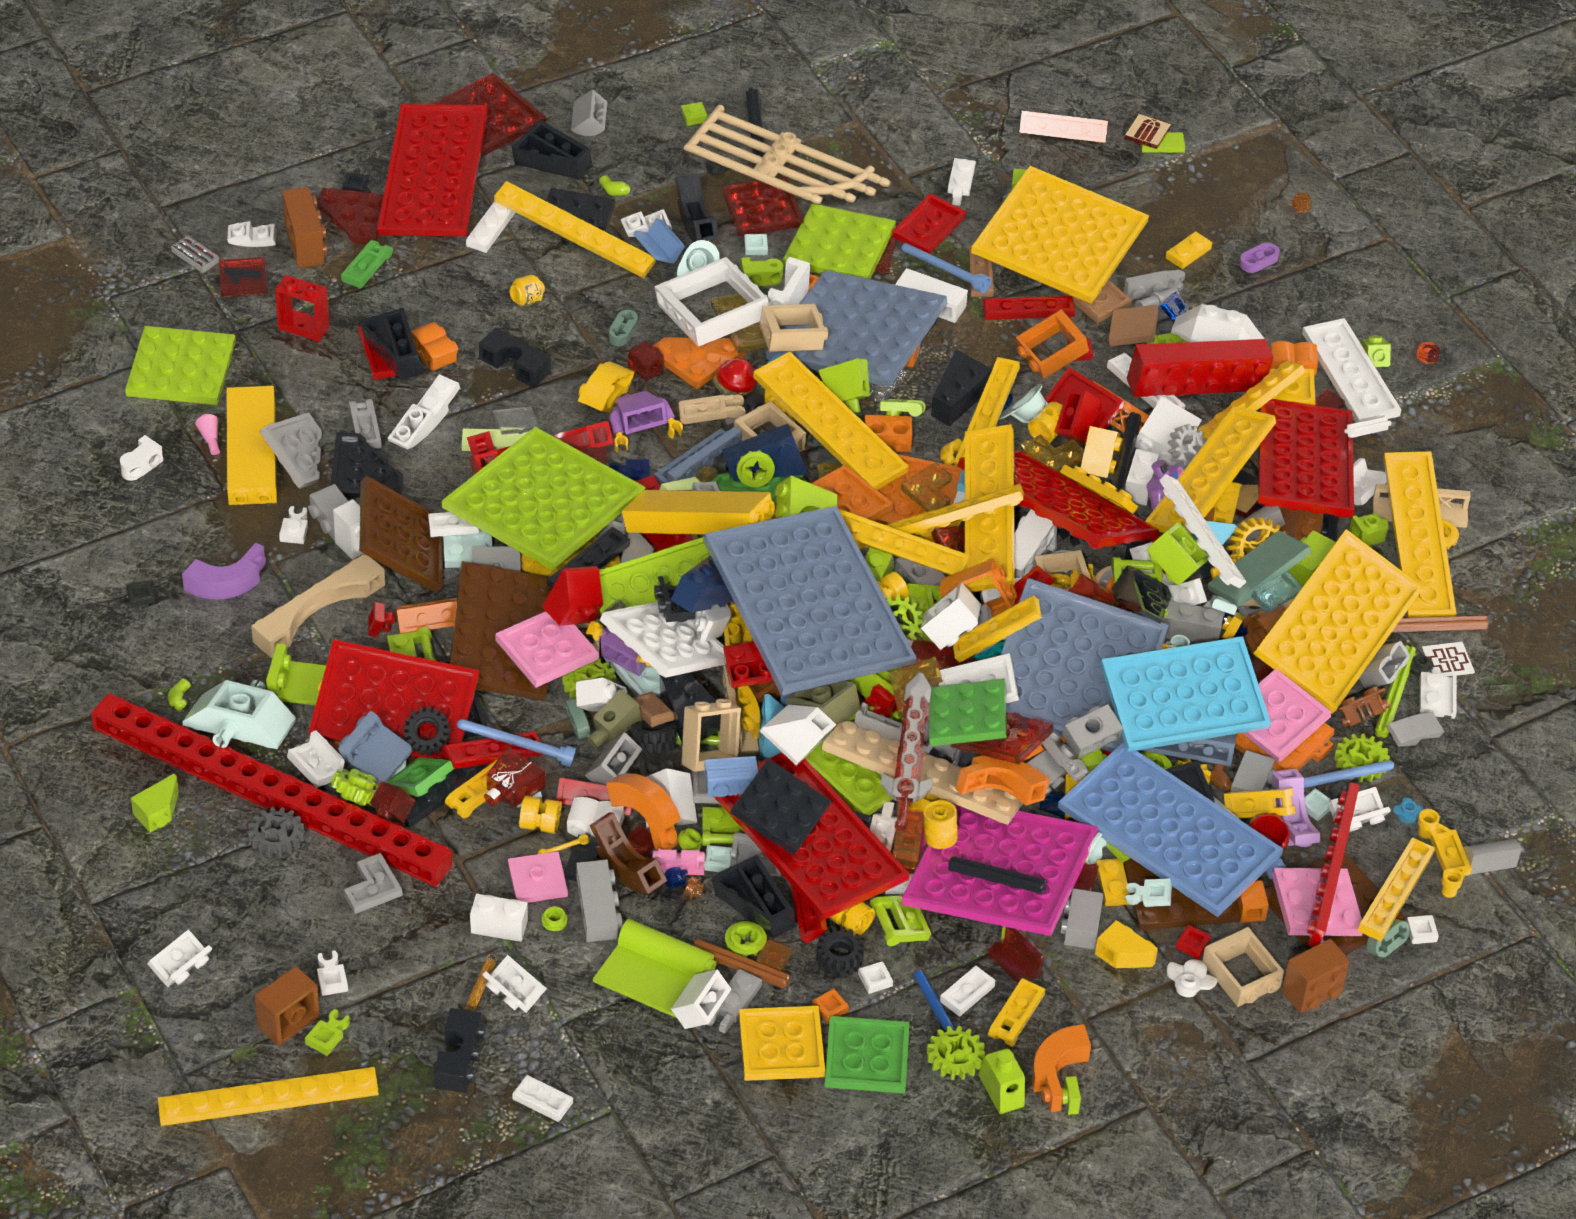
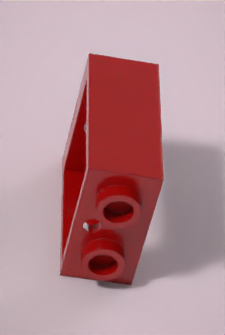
[275,275,329,342]

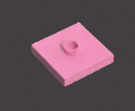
[508,851,568,903]

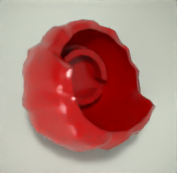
[1248,813,1290,852]

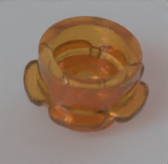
[1291,192,1312,213]
[683,877,704,901]

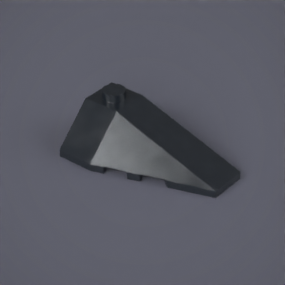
[1112,565,1171,624]

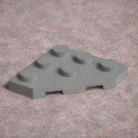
[260,412,322,489]

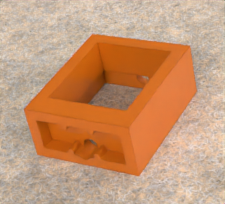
[1016,309,1089,379]
[939,558,1017,617]

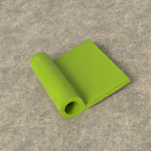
[593,919,717,1018]

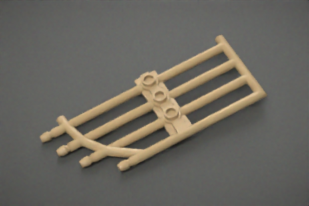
[684,105,891,204]

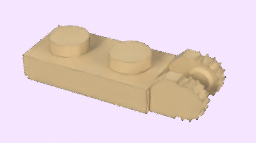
[679,394,745,425]

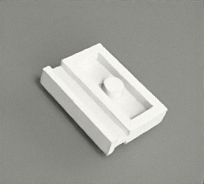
[1419,672,1457,719]

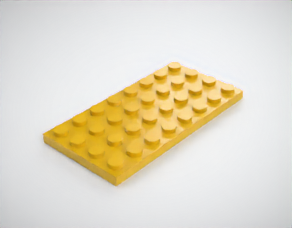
[1253,529,1423,714]

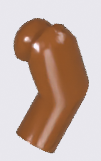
[1210,764,1233,792]

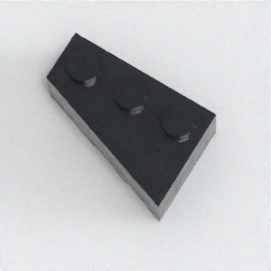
[512,120,593,180]
[359,308,423,380]
[660,673,721,746]
[711,855,796,939]

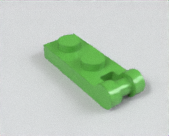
[341,240,393,288]

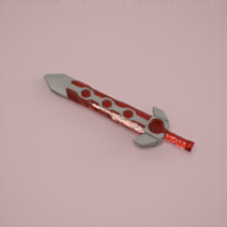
[881,673,933,831]

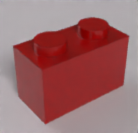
[1054,389,1101,444]

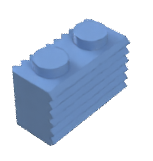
[704,756,758,797]

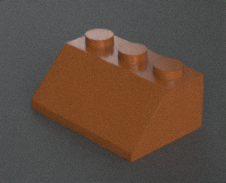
[1279,507,1323,541]

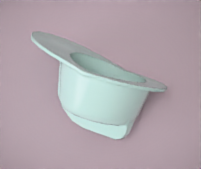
[677,240,720,277]
[999,384,1048,423]

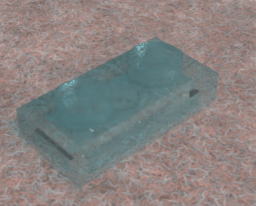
[1251,571,1302,613]

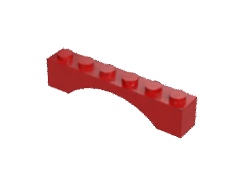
[468,421,614,475]

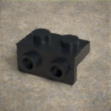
[654,576,695,623]

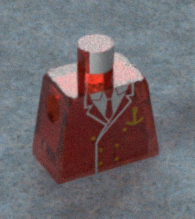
[484,747,545,807]

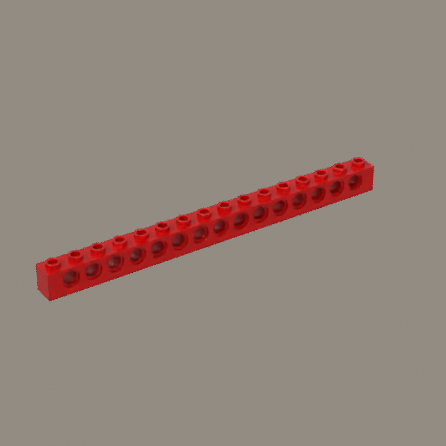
[91,693,452,887]

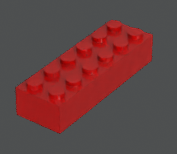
[1126,339,1274,397]

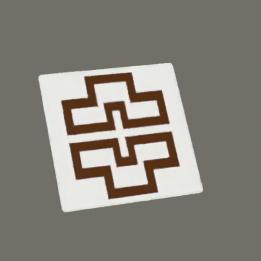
[1422,642,1475,677]

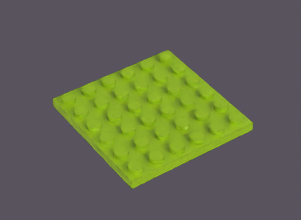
[442,427,645,571]

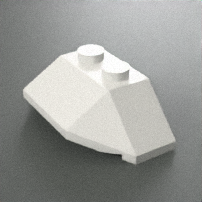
[1171,304,1264,342]

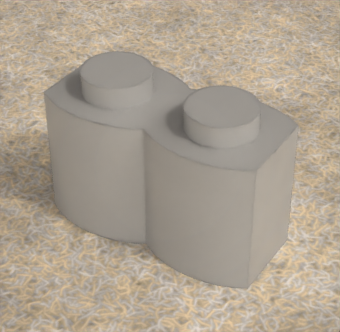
[1359,641,1410,689]

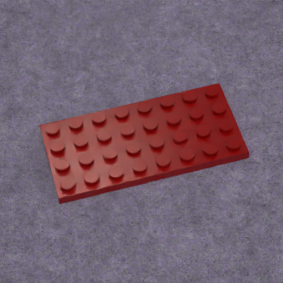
[377,104,488,237]
[1258,399,1354,518]
[957,450,1159,549]
[713,753,909,920]

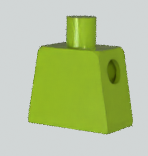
[819,358,870,414]
[979,1048,1025,1114]

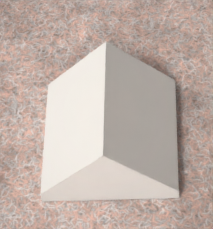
[645,768,697,829]

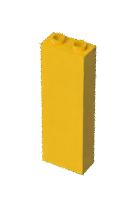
[227,386,277,505]
[622,490,775,534]

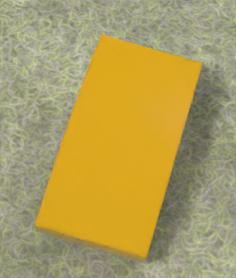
[736,686,760,739]

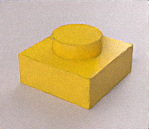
[1222,612,1245,639]

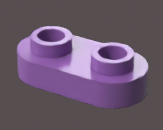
[1239,243,1280,273]

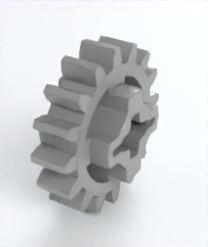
[1168,424,1207,470]

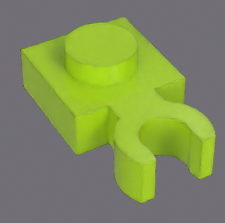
[305,1009,350,1056]

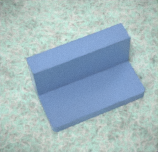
[633,218,685,264]

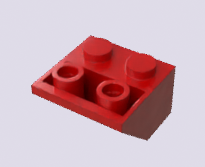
[723,641,774,688]

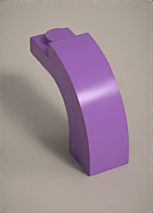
[182,543,266,599]

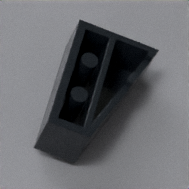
[931,349,992,427]

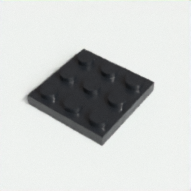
[729,759,832,856]

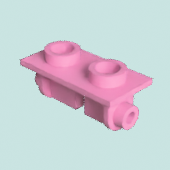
[653,848,705,875]

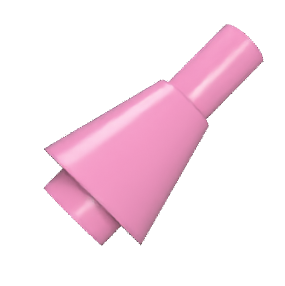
[195,414,220,455]

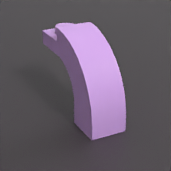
[1272,769,1320,847]

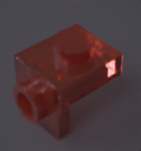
[1070,863,1099,896]

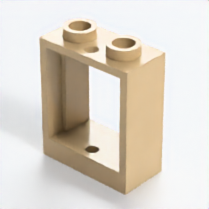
[760,304,828,352]
[734,401,806,452]
[1033,550,1095,599]
[682,699,741,772]
[1202,927,1284,1007]

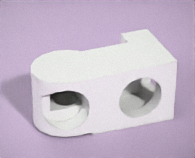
[120,435,163,481]

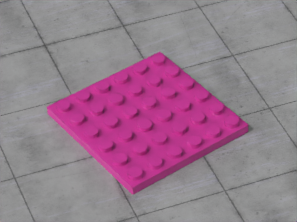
[902,802,1098,936]

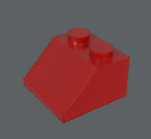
[542,566,603,626]

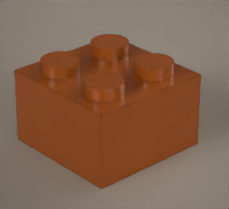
[1282,939,1350,1013]
[254,966,320,1046]

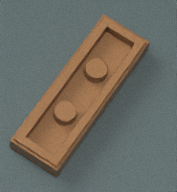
[968,245,994,297]

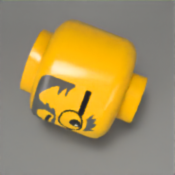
[510,275,545,306]

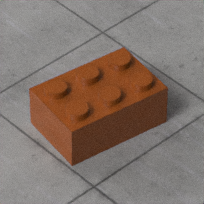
[282,187,327,268]

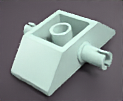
[183,680,296,749]

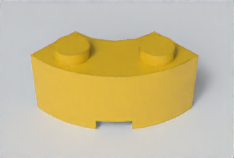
[578,362,635,413]

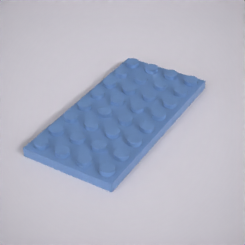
[1058,742,1283,917]

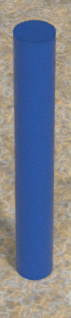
[913,970,956,1032]

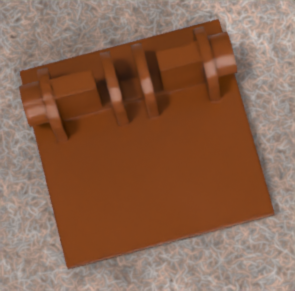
[1337,686,1390,727]

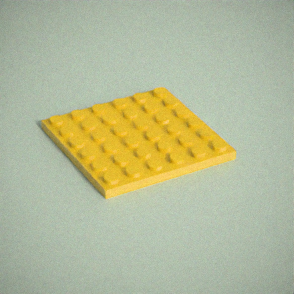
[971,166,1149,304]

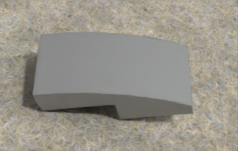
[1387,712,1444,747]

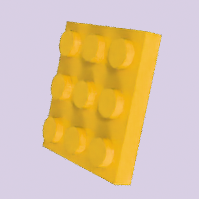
[739,1006,825,1081]

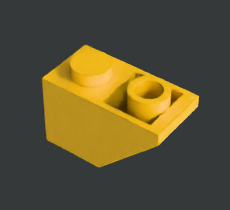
[1095,920,1158,968]

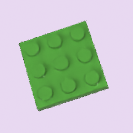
[929,679,1006,746]
[825,1016,910,1094]

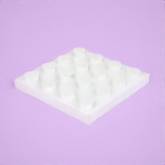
[600,602,725,678]

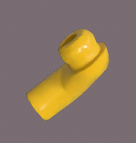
[940,439,962,465]

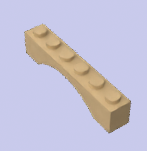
[251,554,385,658]

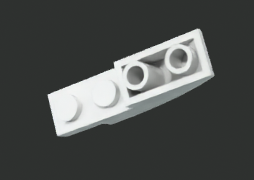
[388,374,460,450]

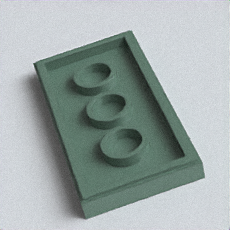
[1207,530,1312,607]

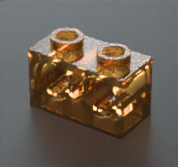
[893,809,924,872]

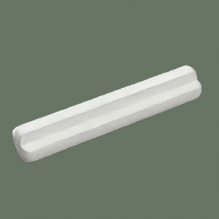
[1344,416,1391,438]

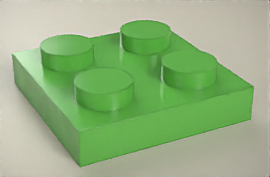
[384,758,454,797]

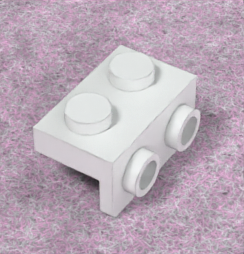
[1353,458,1387,505]
[287,731,345,788]
[1328,787,1391,832]
[147,929,212,987]
[482,955,547,1013]

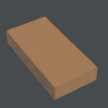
[633,692,674,727]

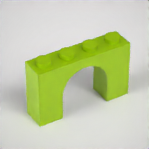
[775,476,837,519]

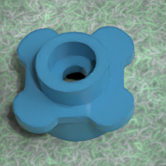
[1393,798,1424,824]

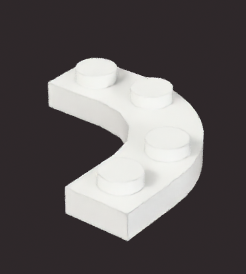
[1130,542,1207,605]

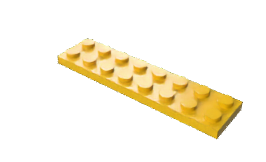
[753,351,909,490]
[1145,406,1276,535]
[965,424,1015,592]
[1383,452,1456,618]

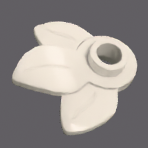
[1167,959,1218,997]

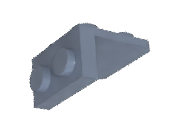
[338,711,412,786]

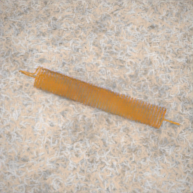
[465,954,497,1011]

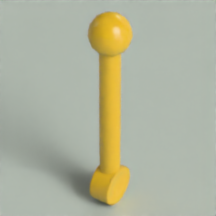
[537,834,589,854]

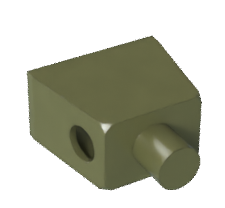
[587,689,642,749]

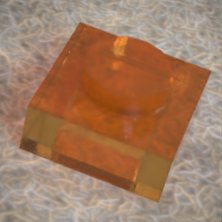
[757,939,792,971]

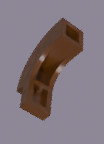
[589,812,667,894]

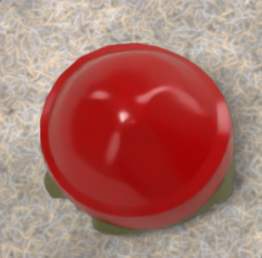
[713,358,758,396]

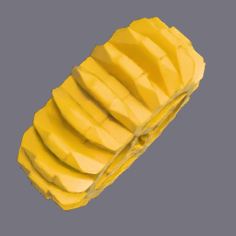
[1226,517,1286,561]

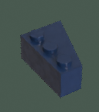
[722,423,808,481]
[671,556,736,613]

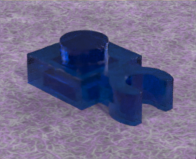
[609,459,650,481]

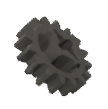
[248,807,305,858]

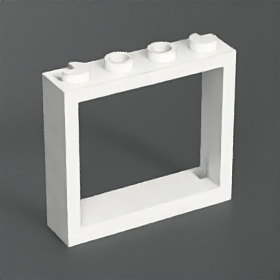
[654,257,771,347]

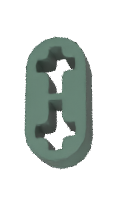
[609,310,638,347]
[564,697,591,740]
[1367,919,1410,957]

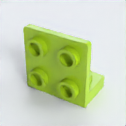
[266,643,326,705]

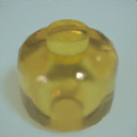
[695,465,719,482]

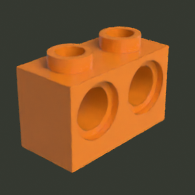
[865,415,912,452]

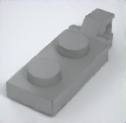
[1033,724,1088,782]

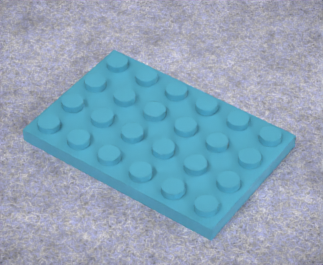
[1100,636,1271,752]

